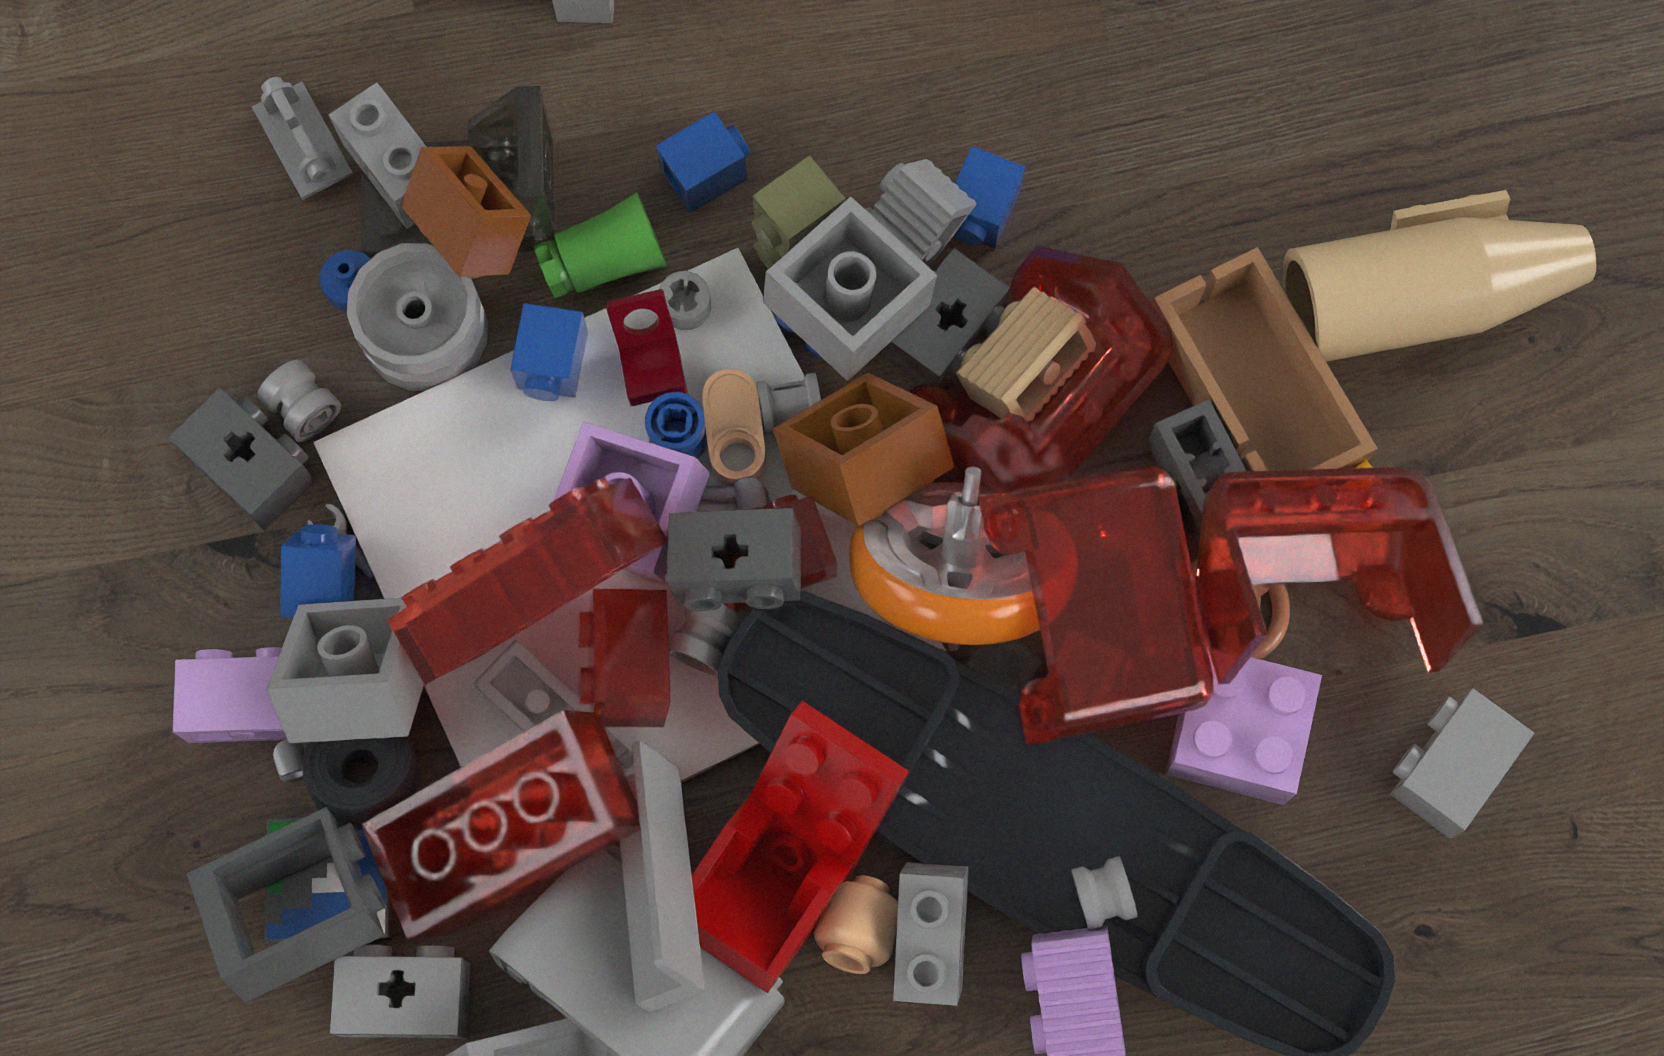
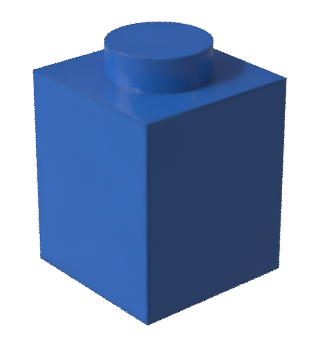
[656,111,750,213]
[953,146,1025,248]
[510,303,588,401]
[280,524,356,617]

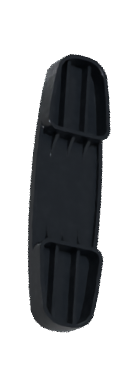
[718,591,1395,1056]

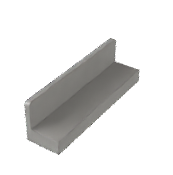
[614,740,705,1013]

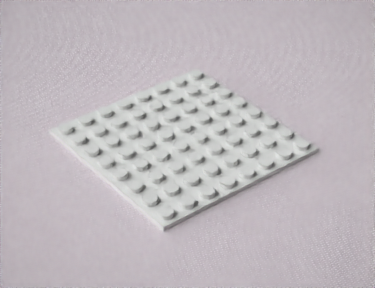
[313,248,946,867]

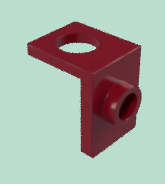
[606,289,688,406]

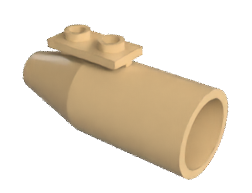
[1282,190,1596,362]

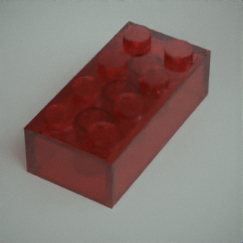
[387,477,668,685]
[361,710,640,940]

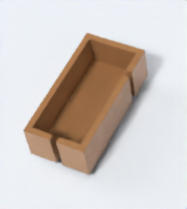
[1145,247,1378,521]

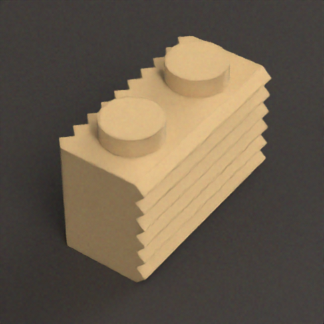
[956,287,1096,430]

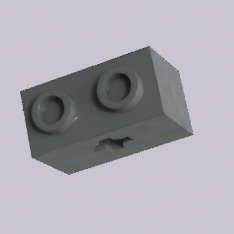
[882,248,1010,395]
[168,387,315,531]
[1147,399,1264,548]
[666,508,801,611]

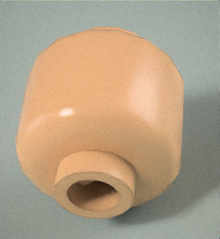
[814,875,898,974]

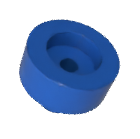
[319,250,371,312]

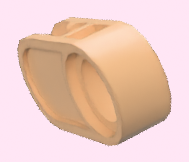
[702,368,766,485]

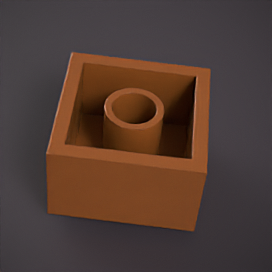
[773,373,954,527]

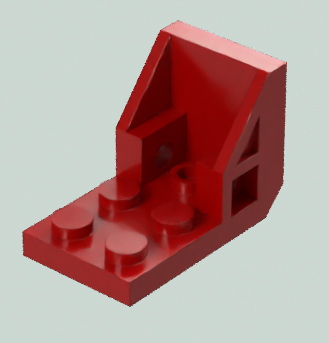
[692,701,909,993]

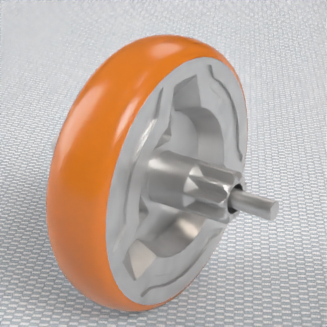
[849,467,1076,651]

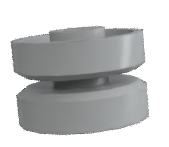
[347,243,488,391]

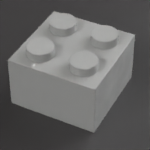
[763,197,937,381]
[267,597,434,743]

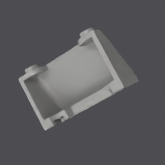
[489,842,785,1056]

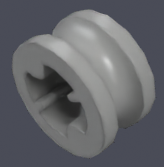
[659,271,711,330]

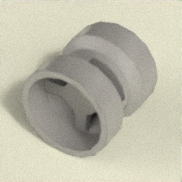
[257,359,341,442]
[665,604,744,676]

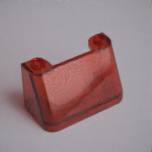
[909,246,1172,509]
[978,466,1214,744]

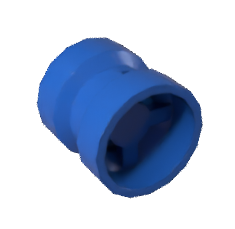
[645,392,707,460]

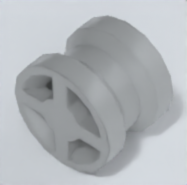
[1071,856,1138,931]

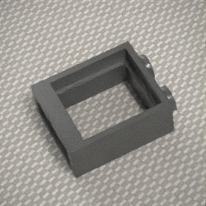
[187,807,385,1003]

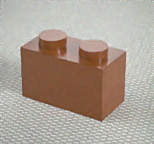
[401,146,531,278]

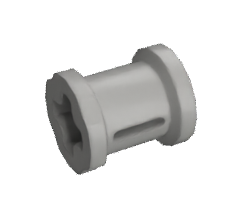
[756,373,821,434]

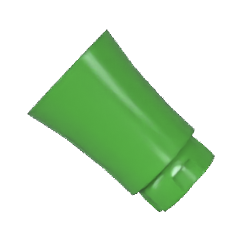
[534,192,667,298]

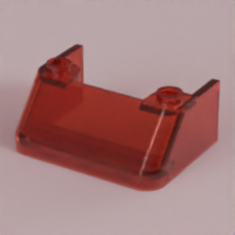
[1193,467,1483,684]

